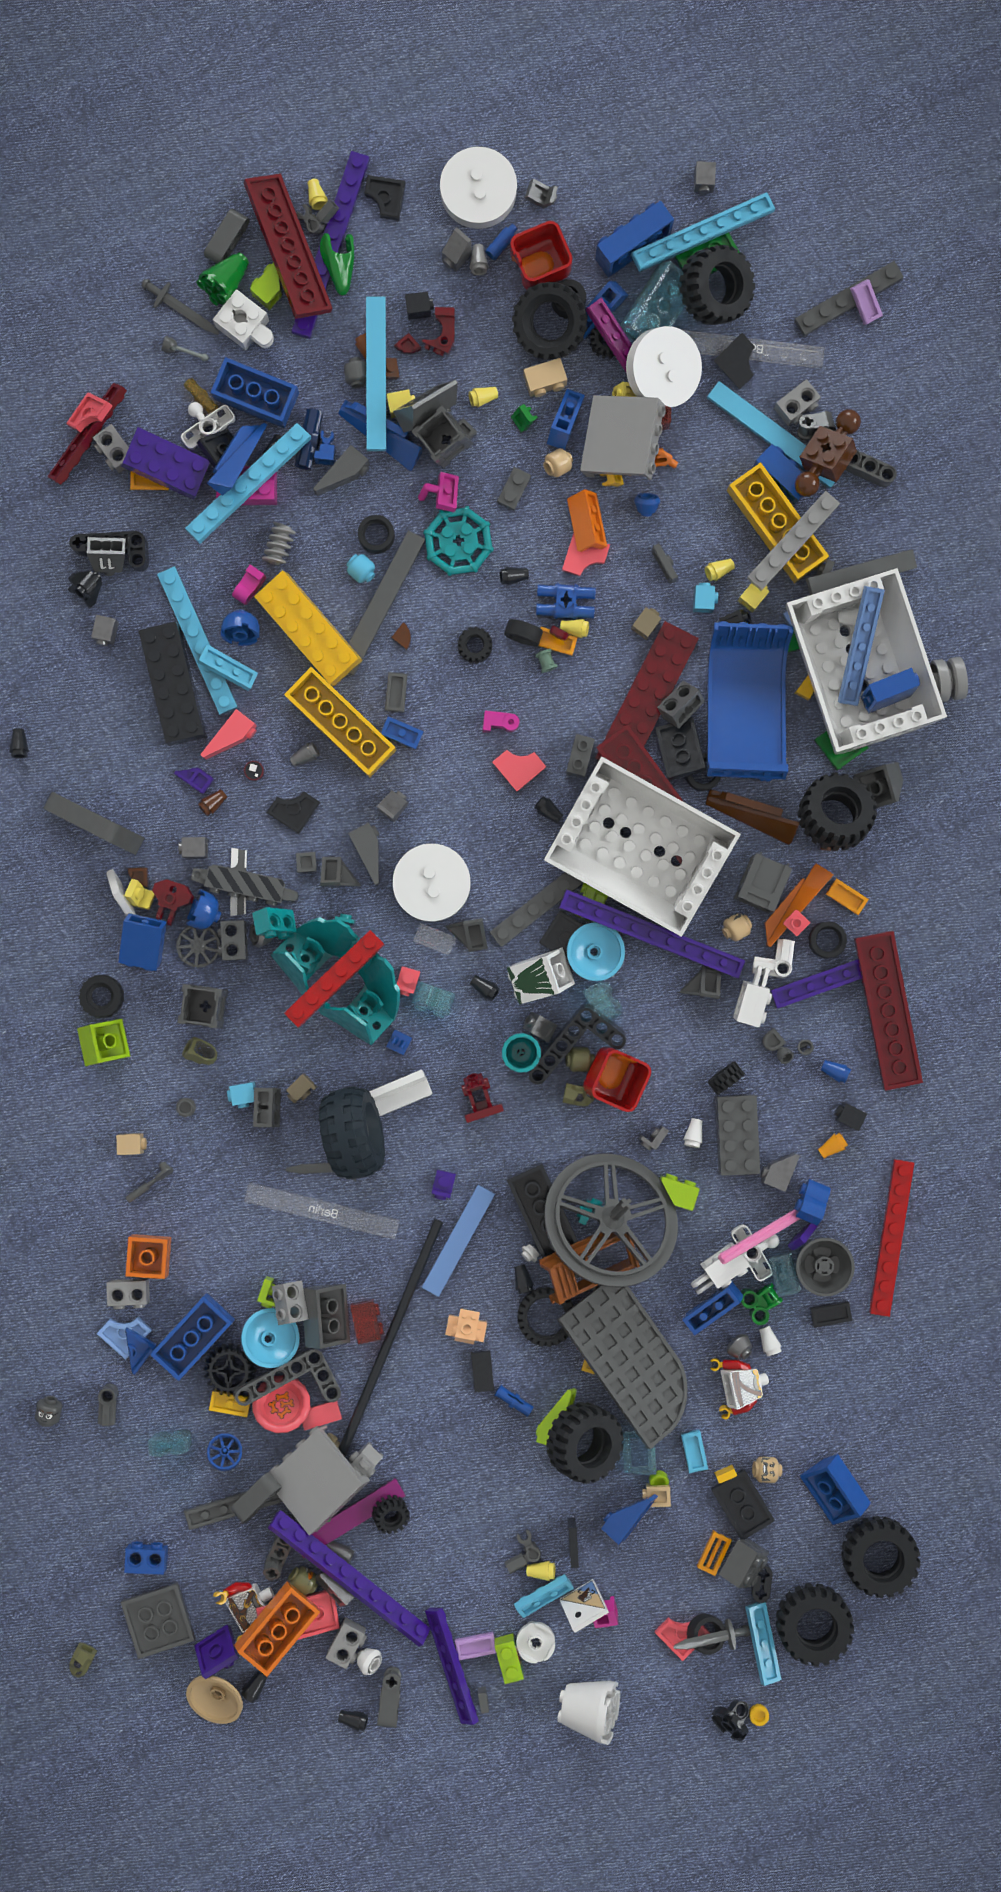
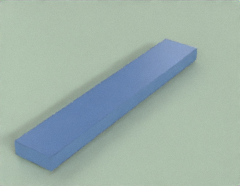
[838,586,885,706]
[422,1184,495,1297]

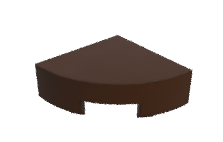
[391,622,411,650]
[127,868,149,887]

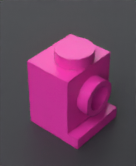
[593,1596,618,1628]

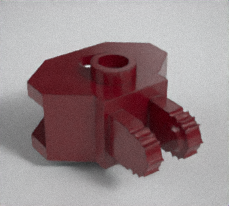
[152,879,194,926]

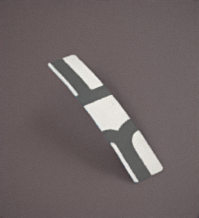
[230,848,247,916]

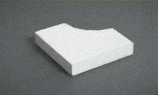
[106,869,136,916]

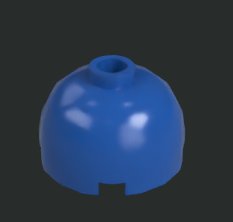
[221,609,260,646]
[186,889,221,929]

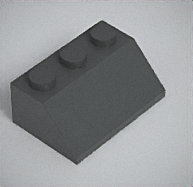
[393,380,458,433]
[303,1284,350,1349]

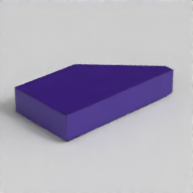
[173,767,215,795]
[788,1223,819,1250]

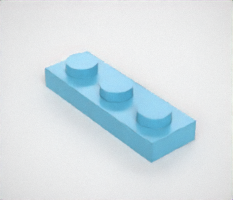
[197,644,258,691]
[514,1574,574,1618]

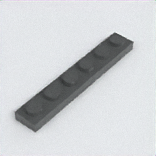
[794,261,904,337]
[490,872,583,947]

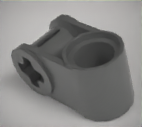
[797,411,836,441]

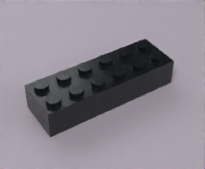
[138,621,207,746]
[506,1162,585,1279]

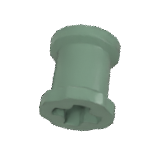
[535,649,558,673]

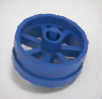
[207,1433,242,1471]

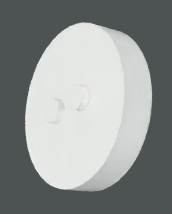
[440,147,517,229]
[626,326,702,408]
[393,844,471,922]

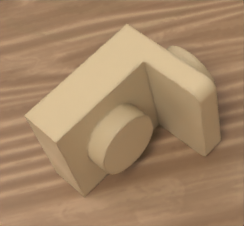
[642,1483,671,1507]

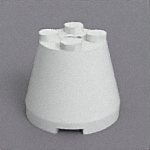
[558,1681,620,1745]

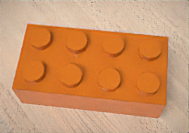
[234,1581,320,1677]

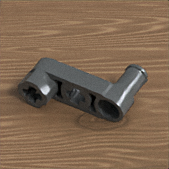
[263,1514,296,1581]

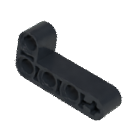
[69,531,149,572]

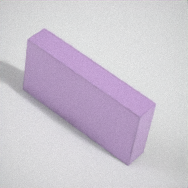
[850,279,883,325]
[455,1632,496,1661]

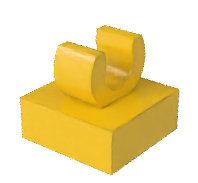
[600,474,624,487]

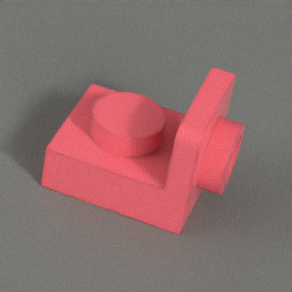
[783,910,810,936]
[397,966,420,996]

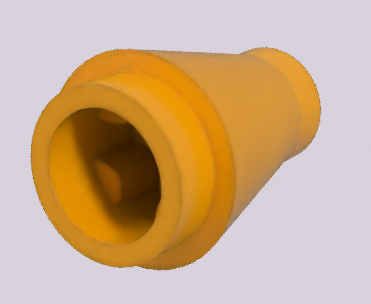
[818,1132,848,1159]

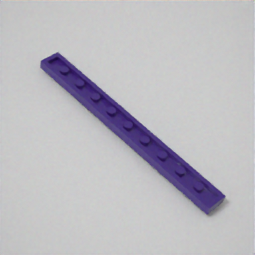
[291,151,370,339]
[559,889,745,979]
[268,1510,431,1647]

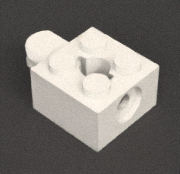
[213,289,274,350]
[733,965,772,1027]
[691,1242,750,1294]

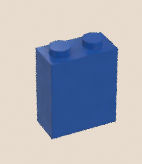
[861,668,920,714]
[118,913,167,971]

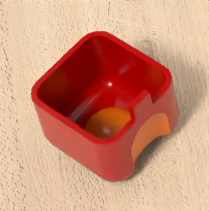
[510,221,573,290]
[583,1046,651,1112]

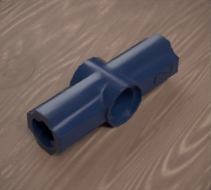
[295,408,323,470]

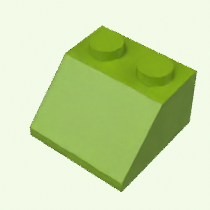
[77,1019,130,1066]

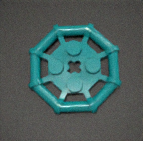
[423,506,494,576]

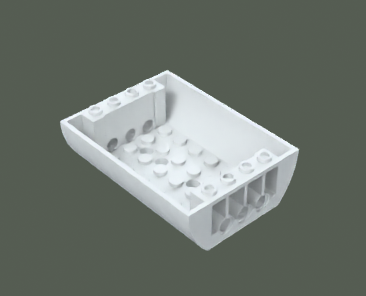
[786,568,947,754]
[544,756,741,937]

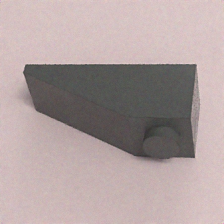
[313,445,370,496]
[348,823,380,886]

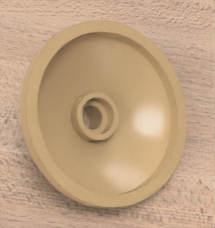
[186,1675,243,1724]

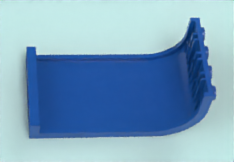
[707,621,793,780]

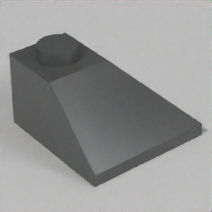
[854,762,903,808]

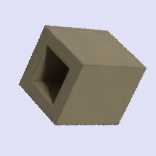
[631,607,661,640]

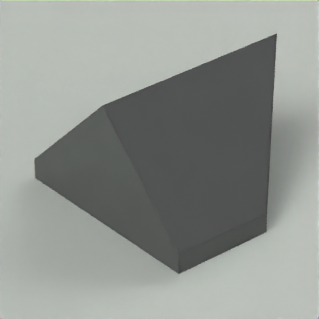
[320,857,361,887]
[445,918,488,952]
[678,966,721,999]

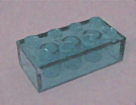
[620,261,686,341]

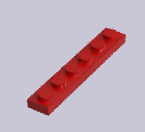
[284,930,384,1028]

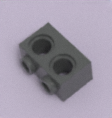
[657,681,705,728]
[566,734,595,779]
[217,920,248,961]
[253,1088,281,1127]

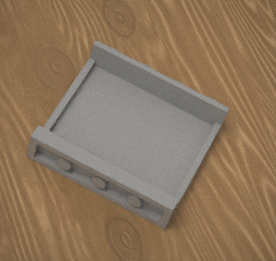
[580,395,666,480]
[269,1425,370,1535]

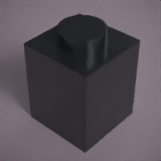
[405,291,434,320]
[834,1102,867,1131]

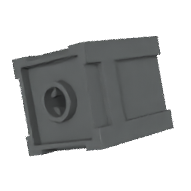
[412,406,474,468]
[733,852,793,914]
[177,984,228,1029]

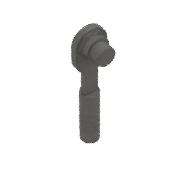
[126,1162,174,1203]

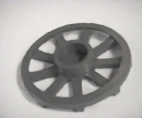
[176,926,220,968]

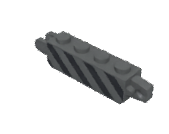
[191,864,299,906]

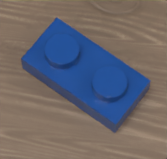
[381,716,424,750]

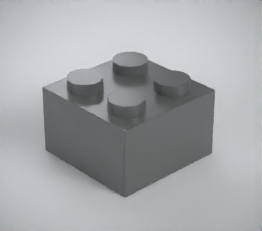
[719,1539,769,1588]

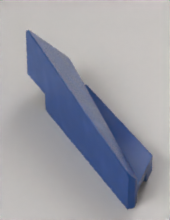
[207,423,267,496]

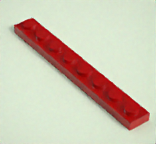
[869,1159,914,1317]

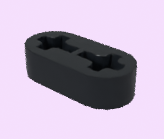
[751,1564,773,1603]

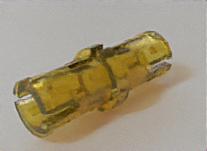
[183,377,218,414]

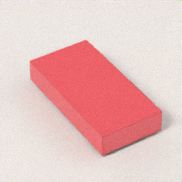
[302,1401,342,1431]

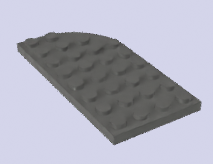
[557,1285,688,1449]

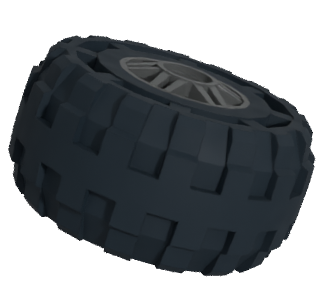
[319,1086,385,1180]

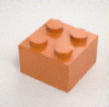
[125,1234,171,1279]

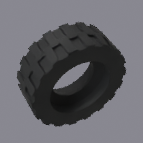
[79,975,124,1018]

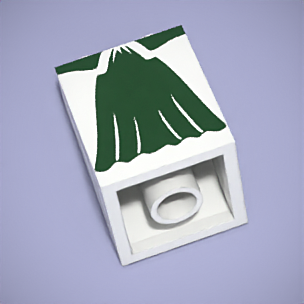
[507,947,575,1005]

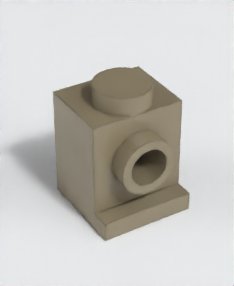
[286,1073,318,1103]

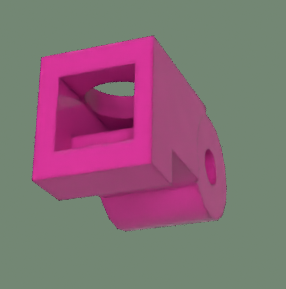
[232,565,266,605]
[483,711,519,733]

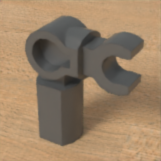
[296,199,339,235]
[505,1529,541,1574]

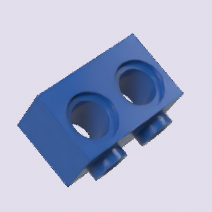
[124,1541,168,1575]

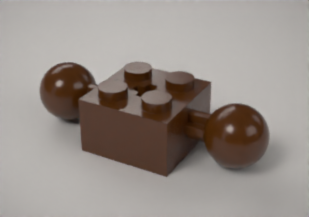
[795,409,861,497]

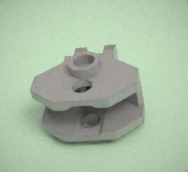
[348,1442,383,1478]

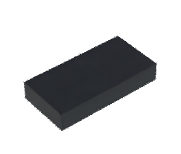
[810,1301,853,1328]
[471,1350,494,1392]

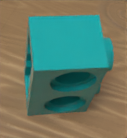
[252,907,297,940]

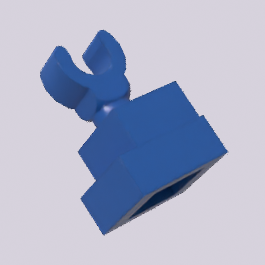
[314,430,336,466]

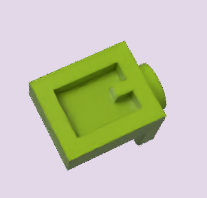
[257,1276,275,1308]

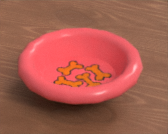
[252,1375,311,1433]

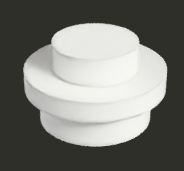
[521,1244,539,1262]

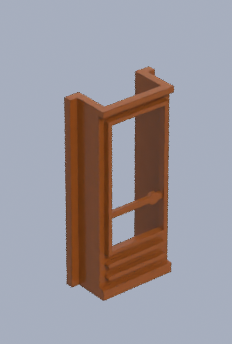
[539,1233,640,1305]

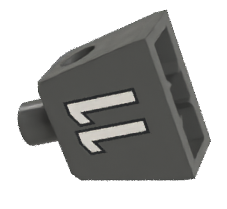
[87,537,126,576]

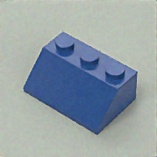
[800,1454,871,1525]

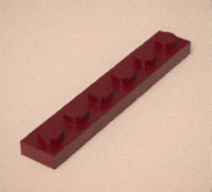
[47,383,127,485]

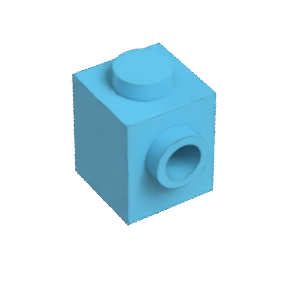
[693,583,718,613]
[227,1082,256,1108]

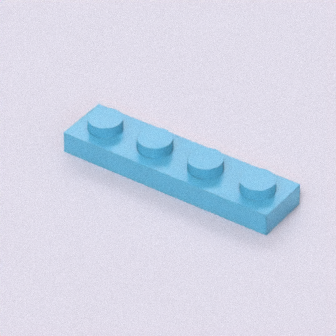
[745,1602,782,1686]

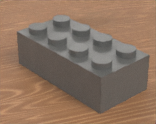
[715,1094,760,1176]

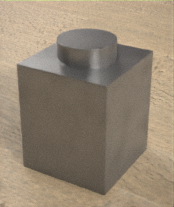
[694,161,716,195]
[91,615,119,647]
[178,837,208,858]

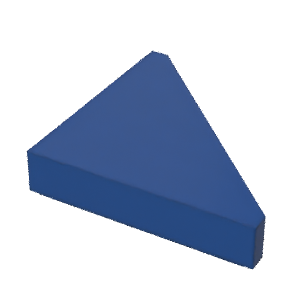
[125,1327,156,1375]

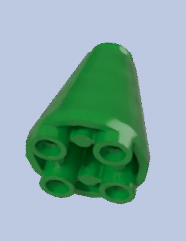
[196,252,249,306]

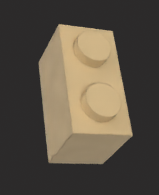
[523,358,567,397]

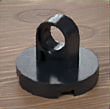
[712,1700,749,1741]

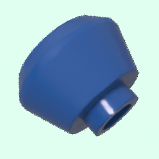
[634,493,660,517]

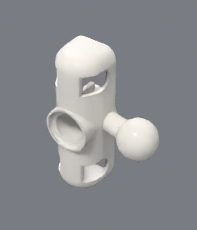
[181,402,235,451]
[731,1224,780,1281]

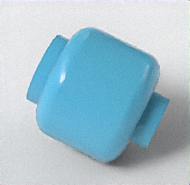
[346,554,375,583]

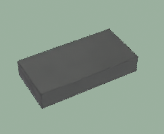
[385,672,408,713]

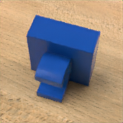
[386,1029,412,1055]

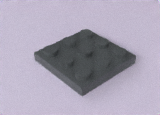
[121,1582,196,1659]

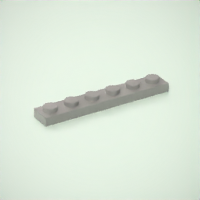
[747,491,840,591]

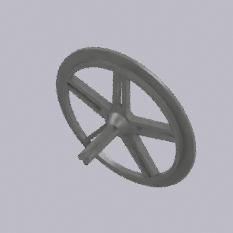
[544,1154,678,1287]

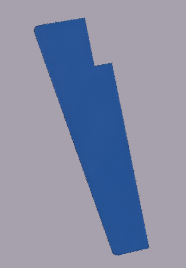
[338,400,422,471]

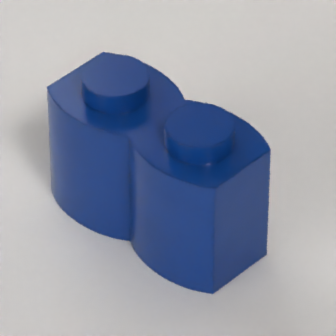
[794,1179,831,1226]

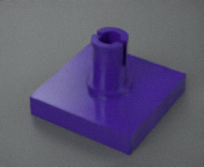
[194,1624,239,1679]

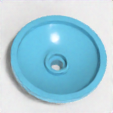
[567,923,625,981]
[241,1308,300,1368]

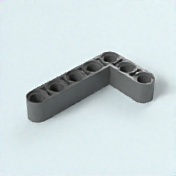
[43,792,145,855]
[233,1348,341,1406]

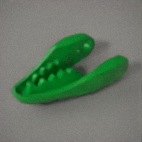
[320,233,354,295]

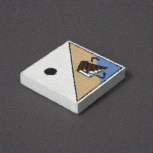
[559,1579,609,1633]

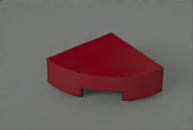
[394,333,421,354]

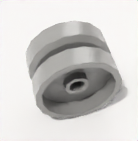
[930,656,968,702]

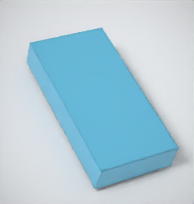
[680,1429,708,1473]

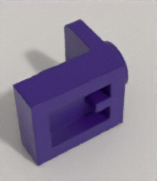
[431,1169,456,1200]

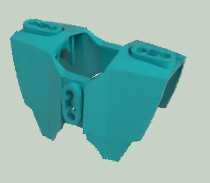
[271,917,400,1045]

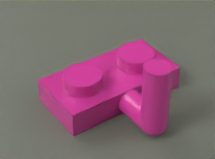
[418,472,459,512]

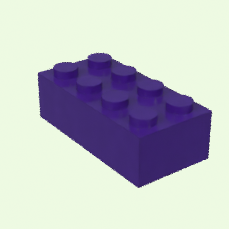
[121,427,210,500]

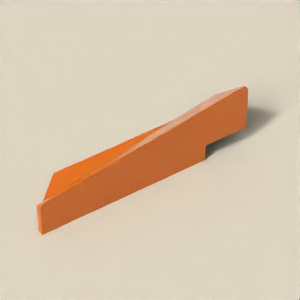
[764,863,834,947]

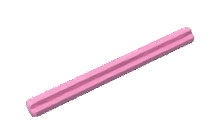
[718,1210,800,1264]

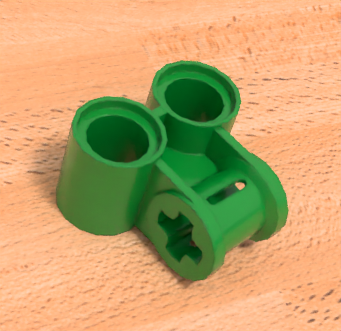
[741,1283,783,1325]

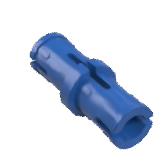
[494,1385,534,1417]

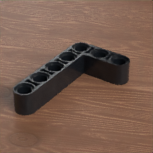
[529,1004,626,1085]

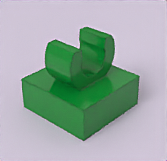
[511,404,537,433]

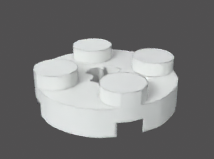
[516,1621,555,1663]

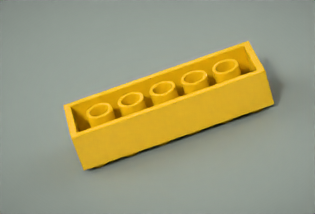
[727,462,829,584]
[254,570,363,686]
[284,667,396,778]

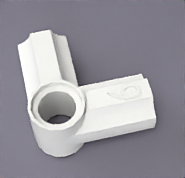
[752,939,795,979]

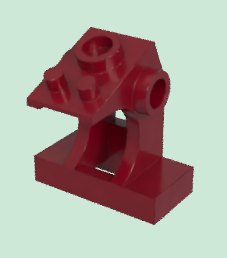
[422,307,455,356]
[461,1073,504,1123]

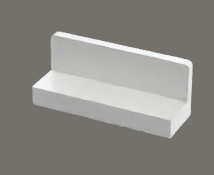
[369,1070,432,1116]

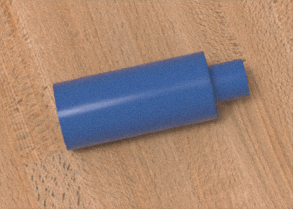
[485,224,517,261]

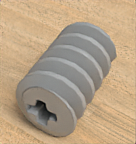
[262,522,296,566]

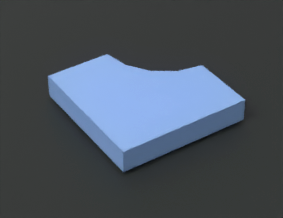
[97,1317,153,1360]

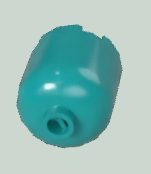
[502,1033,541,1073]

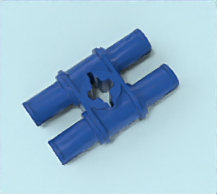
[536,583,596,620]

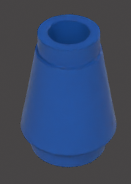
[821,1060,851,1083]

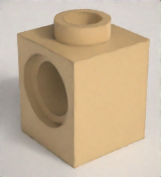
[116,1133,147,1155]

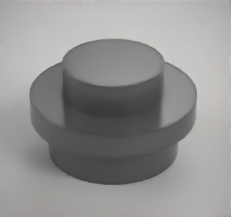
[176,1098,196,1117]

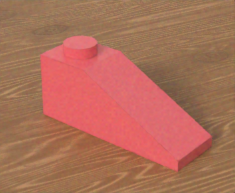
[200,709,257,760]

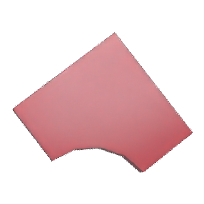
[66,393,112,433]
[562,533,610,577]
[492,750,546,792]
[655,1617,710,1661]

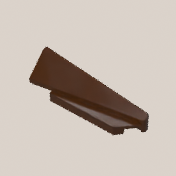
[706,789,799,845]

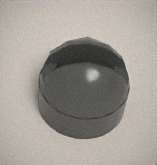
[798,1039,814,1056]
[777,1047,794,1064]

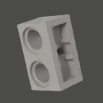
[774,379,821,426]
[93,424,129,473]
[106,1278,150,1309]
[272,1280,309,1325]
[326,1617,367,1669]

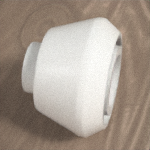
[356,1648,382,1675]

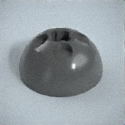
[796,1238,855,1297]

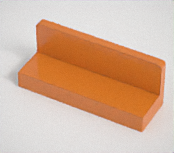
[567,489,607,552]

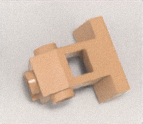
[445,1308,487,1344]

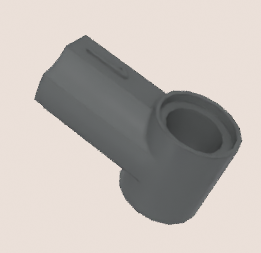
[98,1383,119,1426]

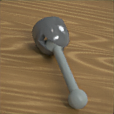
[162,336,209,362]

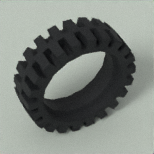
[518,1287,573,1347]

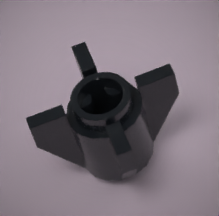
[68,571,102,608]

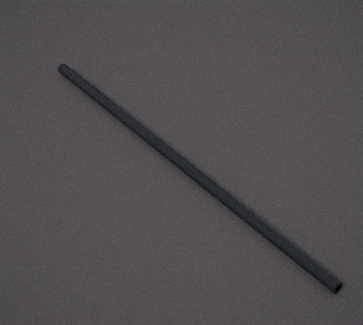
[338,1219,443,1457]

